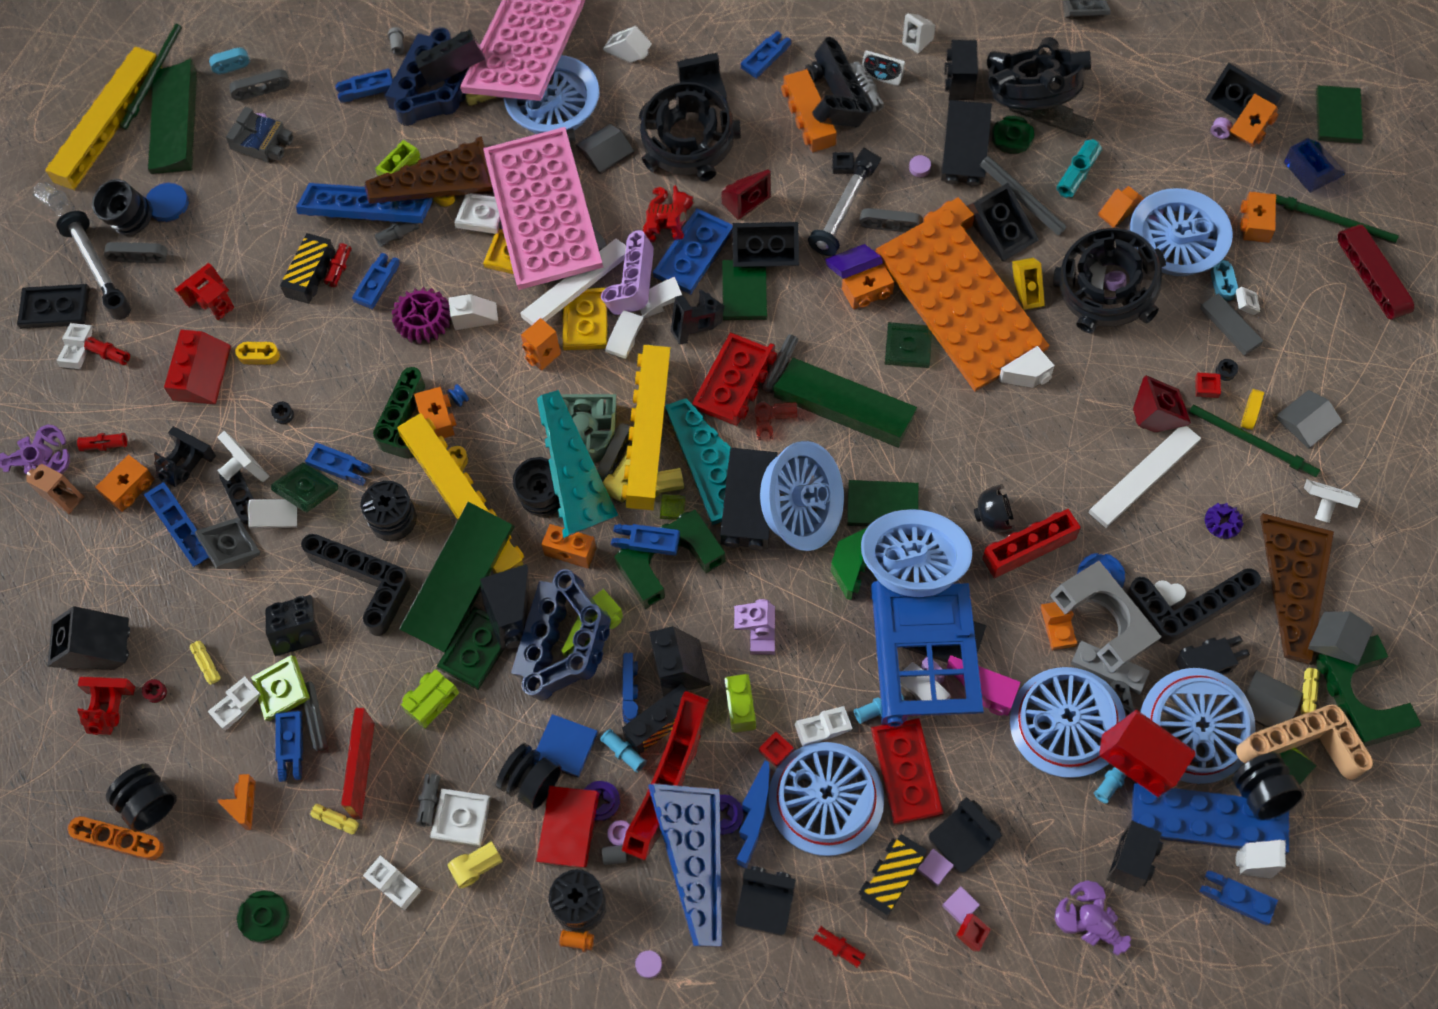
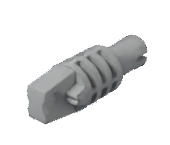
[850,61,884,112]

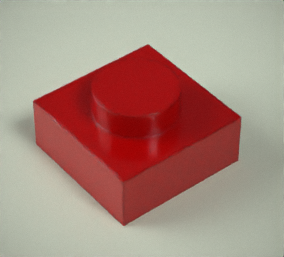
[1195,372,1221,398]
[759,731,794,768]
[956,914,991,952]

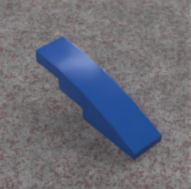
[144,482,209,567]
[737,761,769,868]

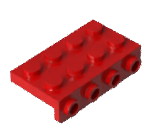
[692,332,777,426]

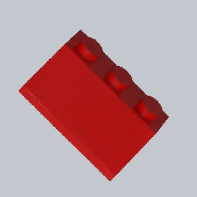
[164,329,231,405]
[1099,710,1196,797]

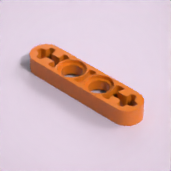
[68,816,164,861]

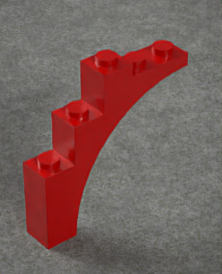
[621,691,709,860]

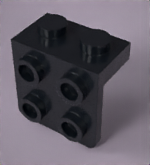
[677,53,727,105]
[265,595,322,656]
[929,797,1002,873]
[735,866,796,936]

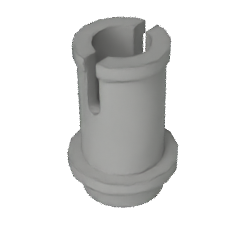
[388,27,404,55]

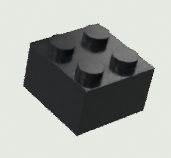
[944,40,978,101]
[1106,821,1163,892]

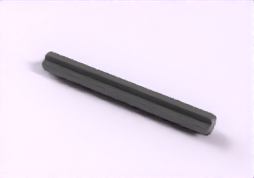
[980,156,1067,235]

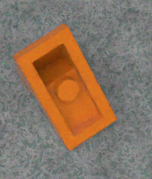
[1098,186,1145,228]
[1040,602,1077,651]
[217,774,256,830]

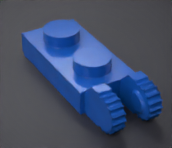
[741,31,792,79]
[335,69,393,103]
[352,253,400,309]
[305,442,373,486]
[611,524,680,556]
[622,653,638,724]
[275,711,303,782]
[1200,871,1278,926]

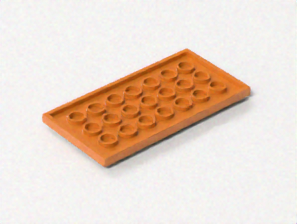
[875,208,1050,392]

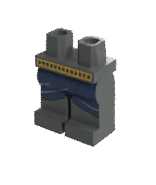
[226,106,294,163]

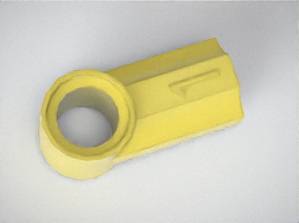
[603,455,630,503]
[655,468,684,497]
[448,841,503,889]

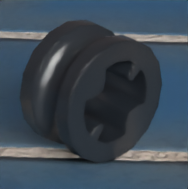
[805,61,823,82]
[1215,359,1238,381]
[271,401,294,424]

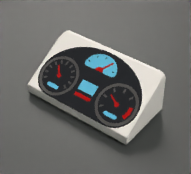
[862,51,905,86]

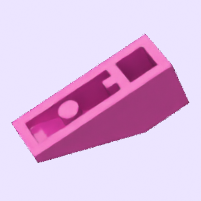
[947,655,1021,716]

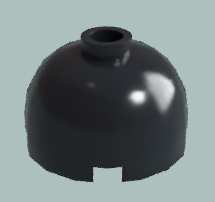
[974,484,1015,533]

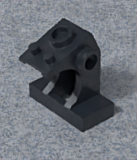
[670,289,725,345]
[154,426,216,487]

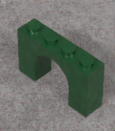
[614,509,726,609]
[1316,635,1422,747]

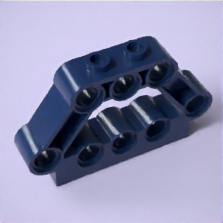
[385,27,470,126]
[511,569,611,701]

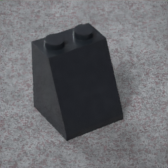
[480,564,529,650]
[47,606,130,670]
[649,626,711,697]

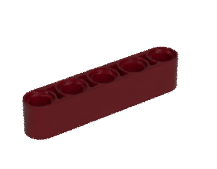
[1337,224,1415,320]

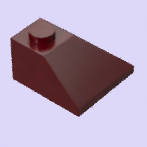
[721,169,771,220]
[1133,375,1191,433]

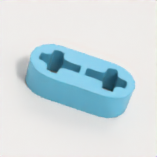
[209,48,250,74]
[1211,260,1238,301]

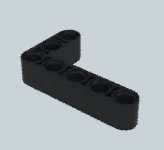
[812,37,872,127]
[301,534,411,636]
[1127,568,1261,644]

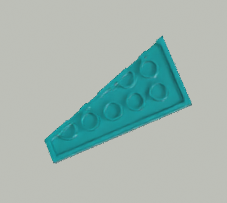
[537,390,618,538]
[665,398,730,525]

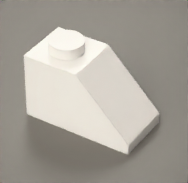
[902,13,935,54]
[603,26,652,62]
[449,294,499,330]
[999,346,1054,388]
[1236,840,1285,879]

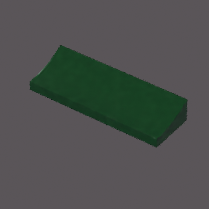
[148,58,197,174]
[774,357,917,448]
[399,501,515,653]

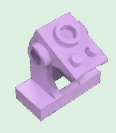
[734,599,775,655]

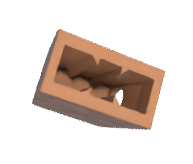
[26,464,84,514]

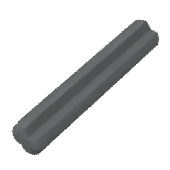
[762,334,798,393]
[304,682,328,752]

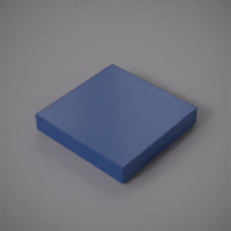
[536,714,598,778]

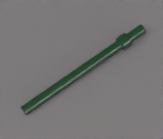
[119,23,182,130]
[1270,193,1399,243]
[1189,404,1320,478]

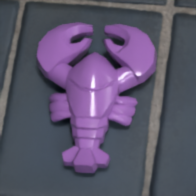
[0,424,70,474]
[1055,881,1131,956]

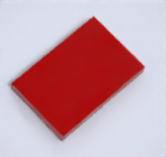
[536,786,599,869]

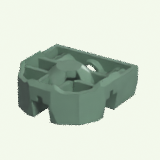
[546,394,617,463]

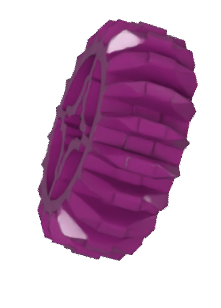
[392,286,452,344]

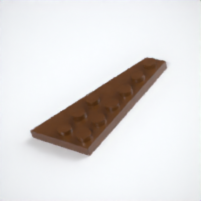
[365,136,494,204]
[1260,513,1334,664]

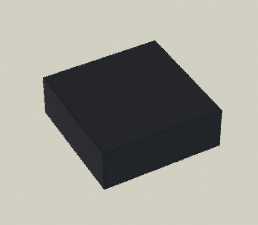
[832,152,854,174]

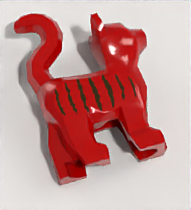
[643,185,695,242]

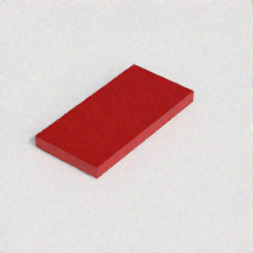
[341,708,375,819]
[871,718,944,825]

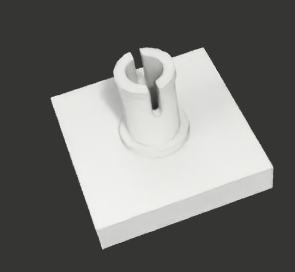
[218,431,270,482]
[1304,479,1360,523]

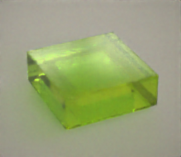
[660,494,686,520]

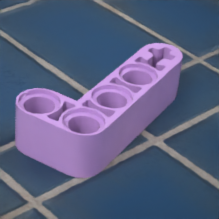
[601,230,654,315]

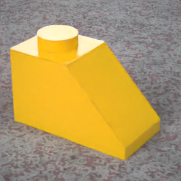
[1012,258,1045,310]

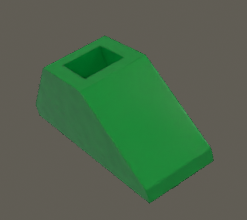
[831,527,868,600]

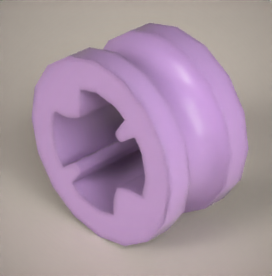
[1211,117,1233,139]

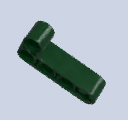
[373,367,425,459]

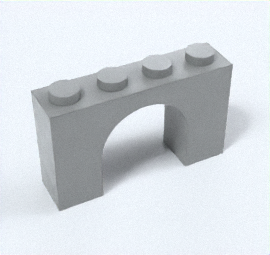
[1050,561,1161,673]

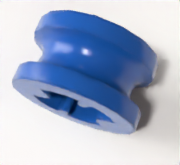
[448,384,469,407]

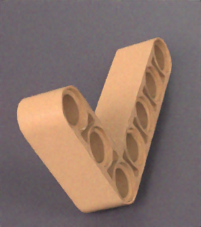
[1236,704,1373,780]

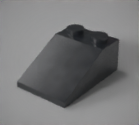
[967,183,1039,261]

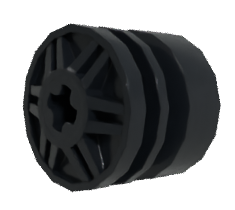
[92,179,153,236]
[513,457,561,517]
[360,481,417,541]
[496,743,562,811]
[1232,753,1304,821]
[106,764,177,832]
[548,869,607,933]

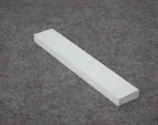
[521,239,626,325]
[1089,426,1201,528]

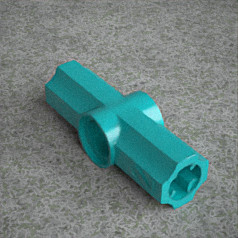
[1056,139,1103,198]

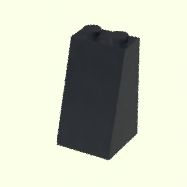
[941,100,992,186]
[720,447,778,551]

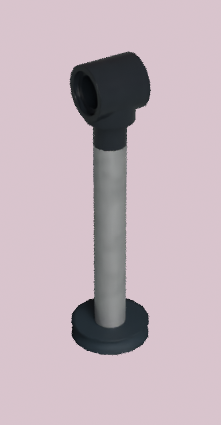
[807,147,882,256]
[56,210,131,320]

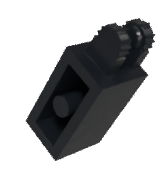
[1175,636,1250,675]

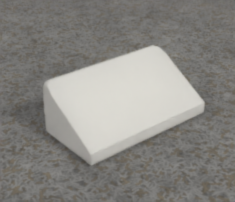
[248,499,297,528]

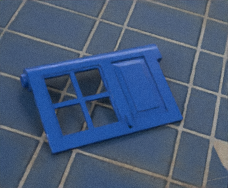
[870,581,984,727]

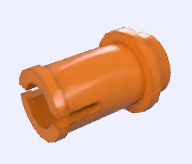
[559,930,594,952]

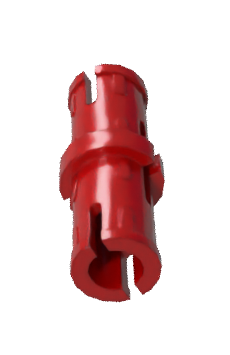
[324,243,352,288]
[84,337,130,366]
[77,433,128,451]
[813,925,866,968]

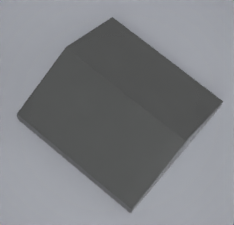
[1063,0,1111,17]
[576,124,634,174]
[1275,390,1342,449]
[195,517,260,569]
[1308,611,1374,665]
[1238,670,1303,728]

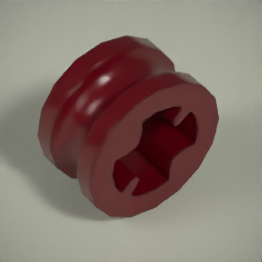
[142,679,167,703]

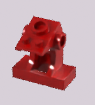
[174,262,234,321]
[77,677,136,735]

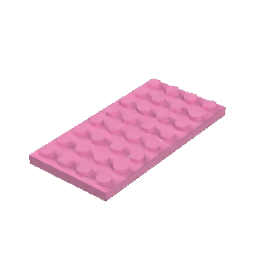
[460,0,585,101]
[483,127,603,290]

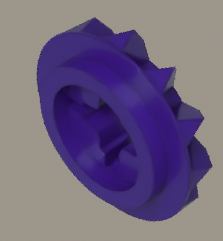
[1204,502,1244,539]
[584,781,620,821]
[720,794,743,835]

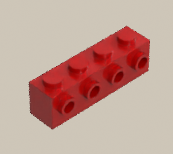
[982,508,1081,579]

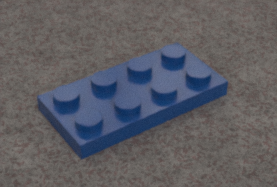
[653,208,733,295]

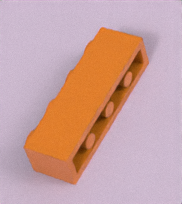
[781,69,837,153]

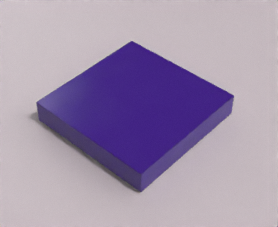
[825,244,883,279]

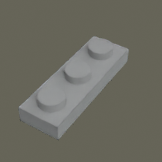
[1071,641,1150,695]

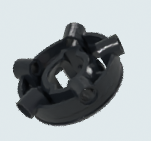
[987,37,1091,110]
[639,82,741,182]
[1053,228,1166,334]

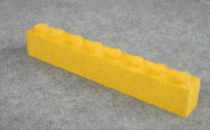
[45,46,162,190]
[622,345,670,511]
[397,413,524,574]

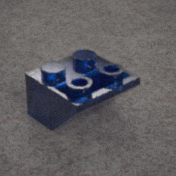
[1284,138,1346,193]

